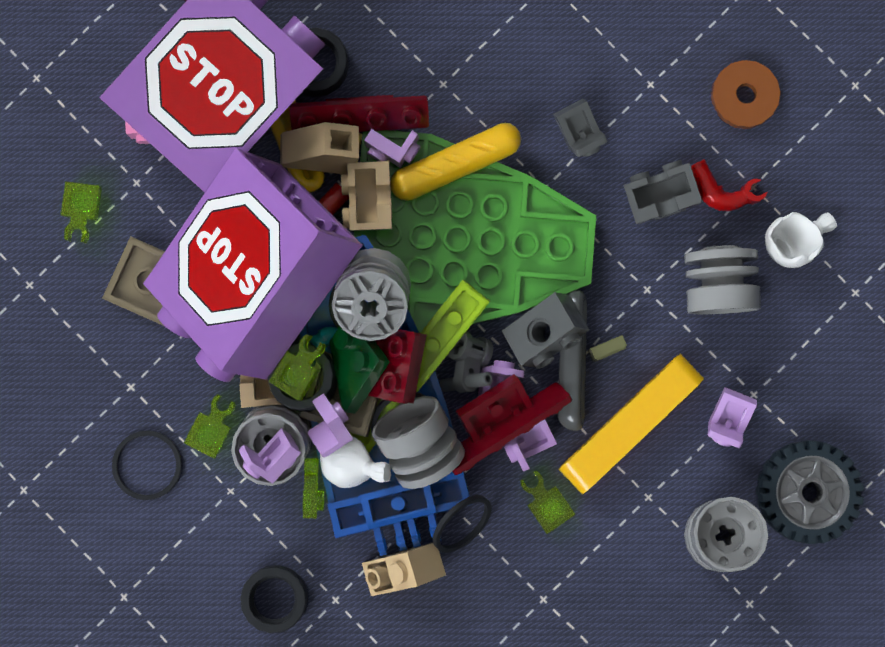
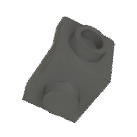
[553,99,608,157]

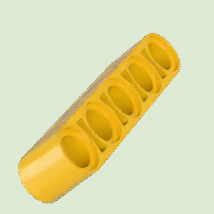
[558,353,704,494]

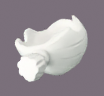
[765,212,837,268]
[320,437,391,488]

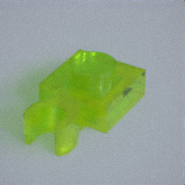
[61,181,102,244]
[269,334,326,401]
[184,394,236,459]
[302,458,324,519]
[520,470,575,534]

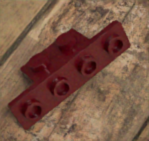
[289,95,429,132]
[452,374,572,475]

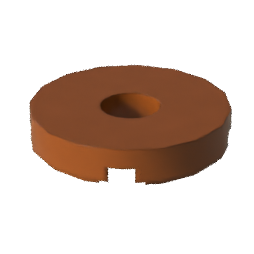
[711,60,780,129]

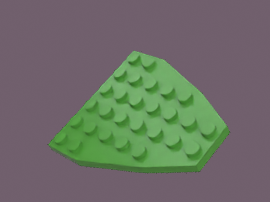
[354,130,596,333]

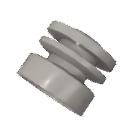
[684,245,761,315]
[332,248,411,341]
[372,396,465,489]
[231,404,312,486]
[684,497,768,572]

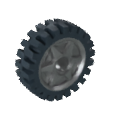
[756,441,864,544]

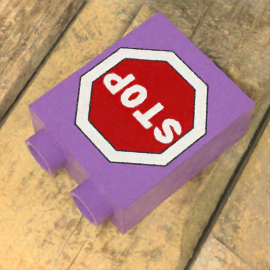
[99,0,325,192]
[143,148,362,382]

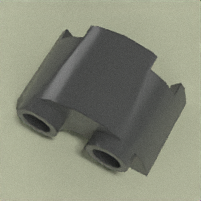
[624,160,702,224]

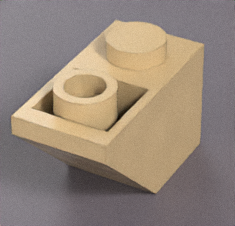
[280,122,359,174]
[362,543,446,596]

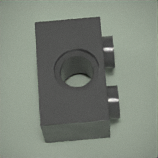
[502,292,590,369]

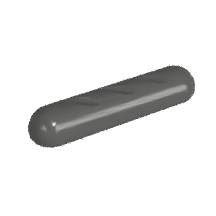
[558,290,587,431]

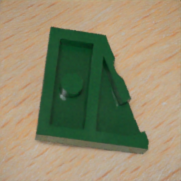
[329,326,390,414]

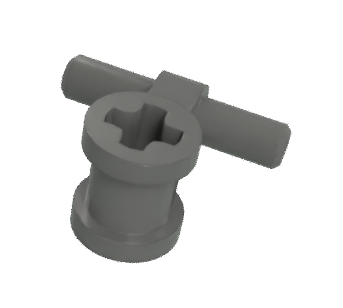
[440,331,493,393]

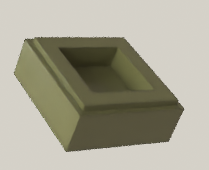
[588,335,627,362]

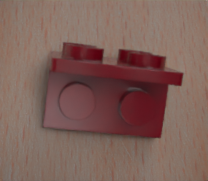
[368,329,427,404]

